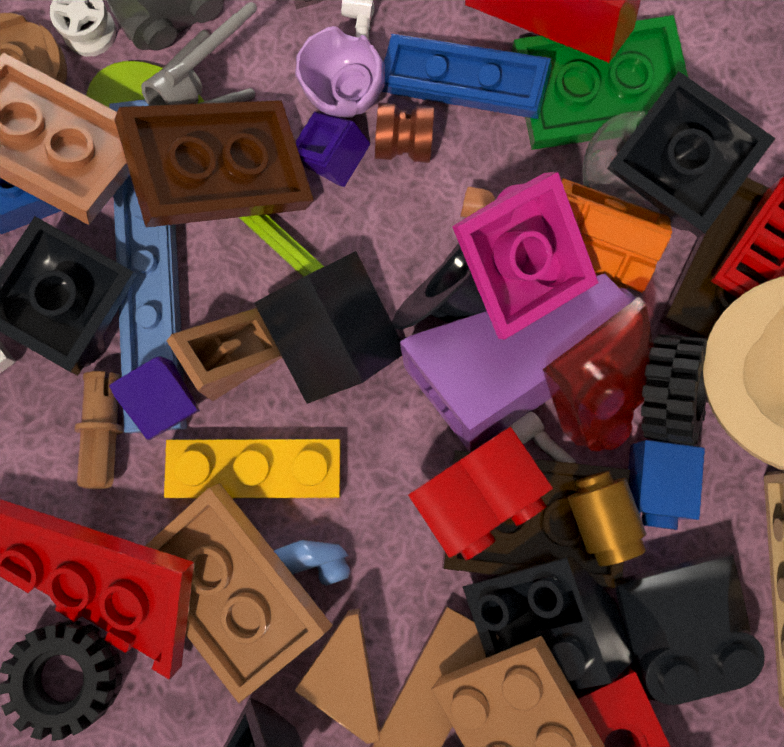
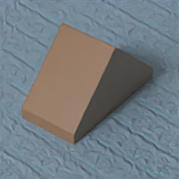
[166,308,282,401]
[295,608,380,744]

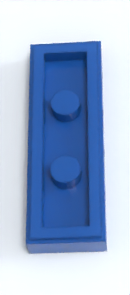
[382,34,552,119]

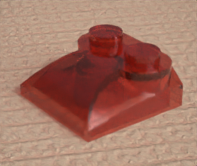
[542,297,653,451]

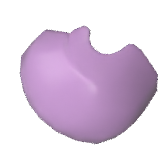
[295,26,385,118]

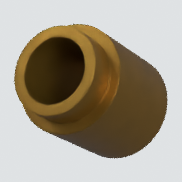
[568,470,647,566]

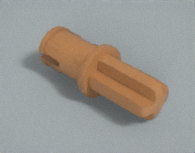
[74,371,123,489]

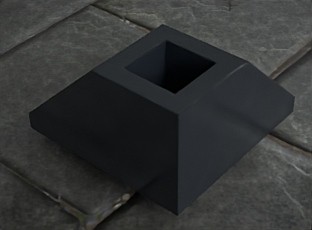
[463,556,635,690]

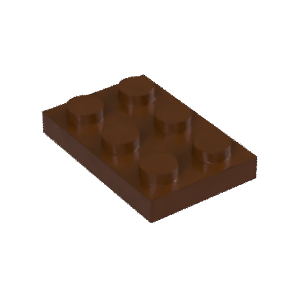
[114,100,314,228]

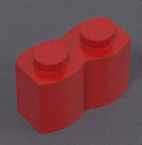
[408,426,553,561]

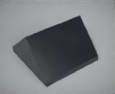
[254,251,402,404]

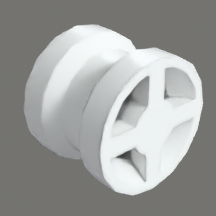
[50,0,116,57]

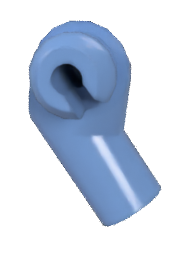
[274,540,351,586]

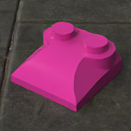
[452,172,599,340]

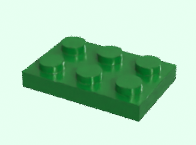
[511,15,688,150]

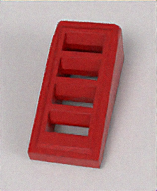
[711,177,784,298]

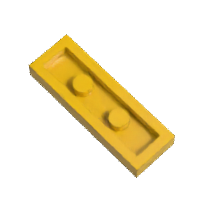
[164,439,341,498]

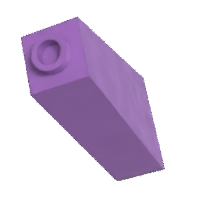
[400,273,643,453]

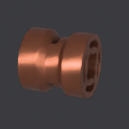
[375,103,434,163]

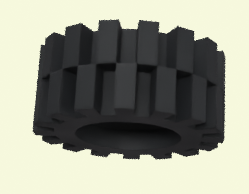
[641,334,708,446]
[0,620,122,741]

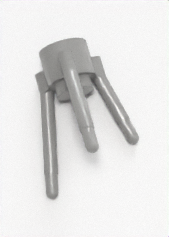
[141,2,257,106]

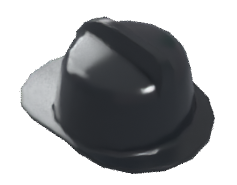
[392,243,487,330]

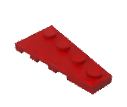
[0,499,194,680]

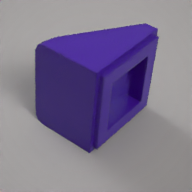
[295,111,370,187]
[109,356,200,440]

